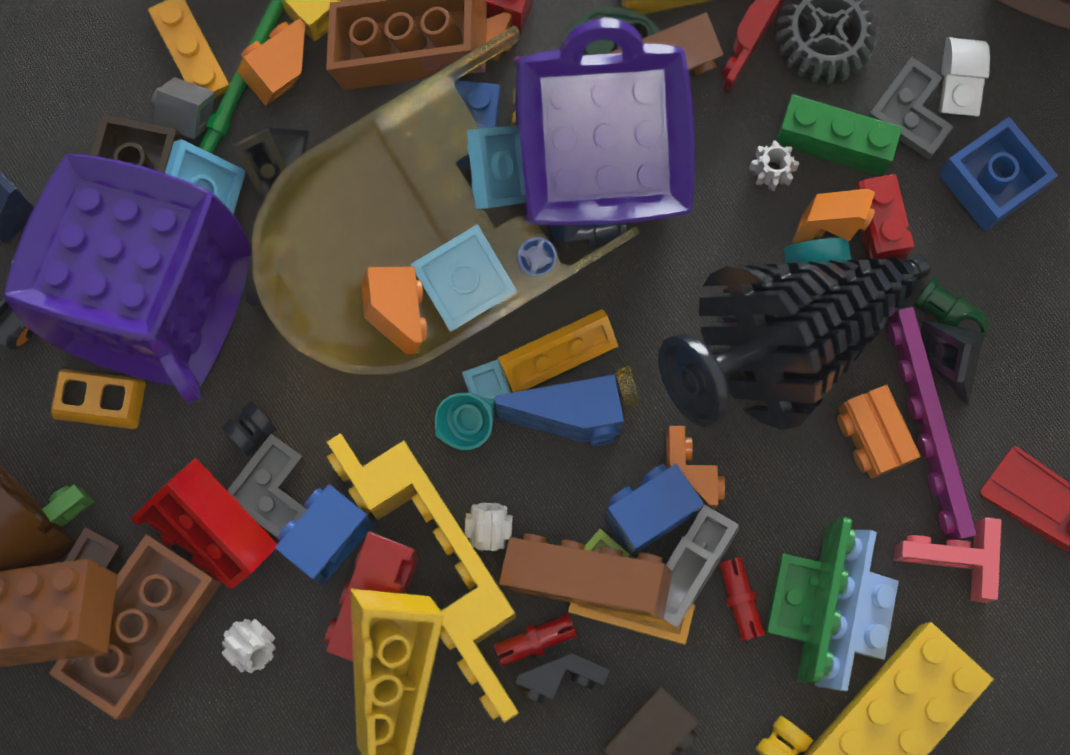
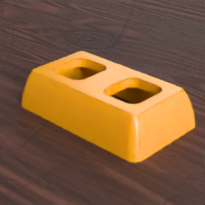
[51,369,146,429]

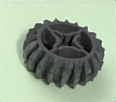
[775,0,877,85]

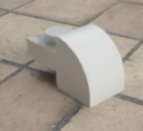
[939,38,990,116]

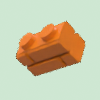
[837,385,921,479]

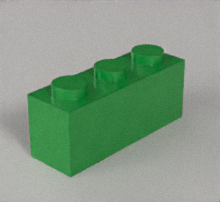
[776,94,902,176]

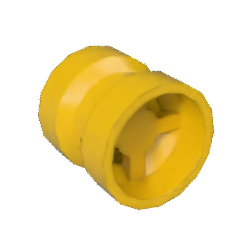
[755,716,813,755]

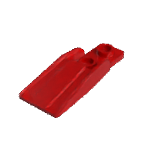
[721,0,785,93]
[979,447,1070,553]

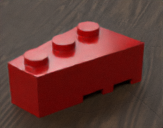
[130,458,278,589]
[324,532,420,662]

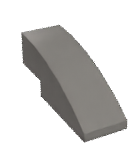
[663,505,739,627]

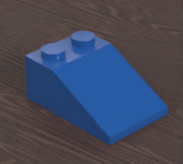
[495,374,624,446]

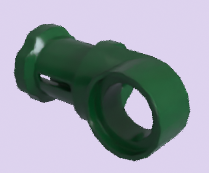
[913,277,989,342]

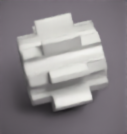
[749,140,799,191]
[464,502,513,551]
[222,619,275,673]

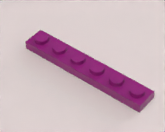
[887,307,977,540]

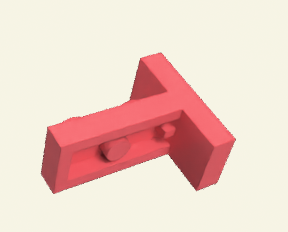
[893,518,1002,603]

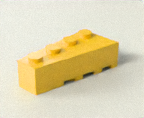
[351,589,444,755]

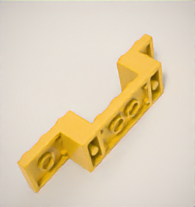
[327,433,519,722]

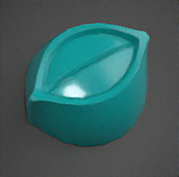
[784,238,851,263]
[435,392,496,450]

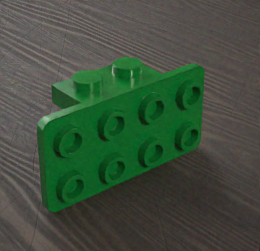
[765,517,856,683]

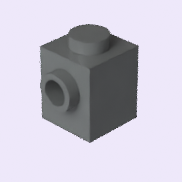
[151,77,215,139]

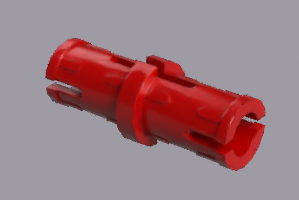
[718,557,766,641]
[494,613,578,668]

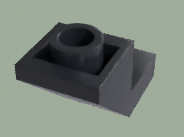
[515,653,610,704]

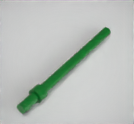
[199,0,284,154]

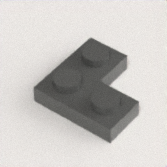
[868,57,954,160]
[227,434,307,537]

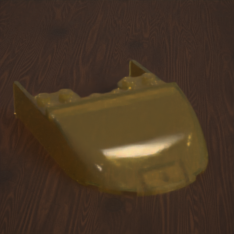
[251,25,640,375]

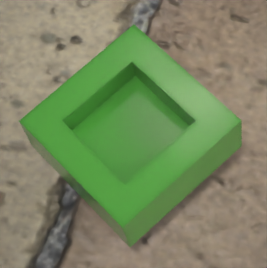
[42,484,94,527]

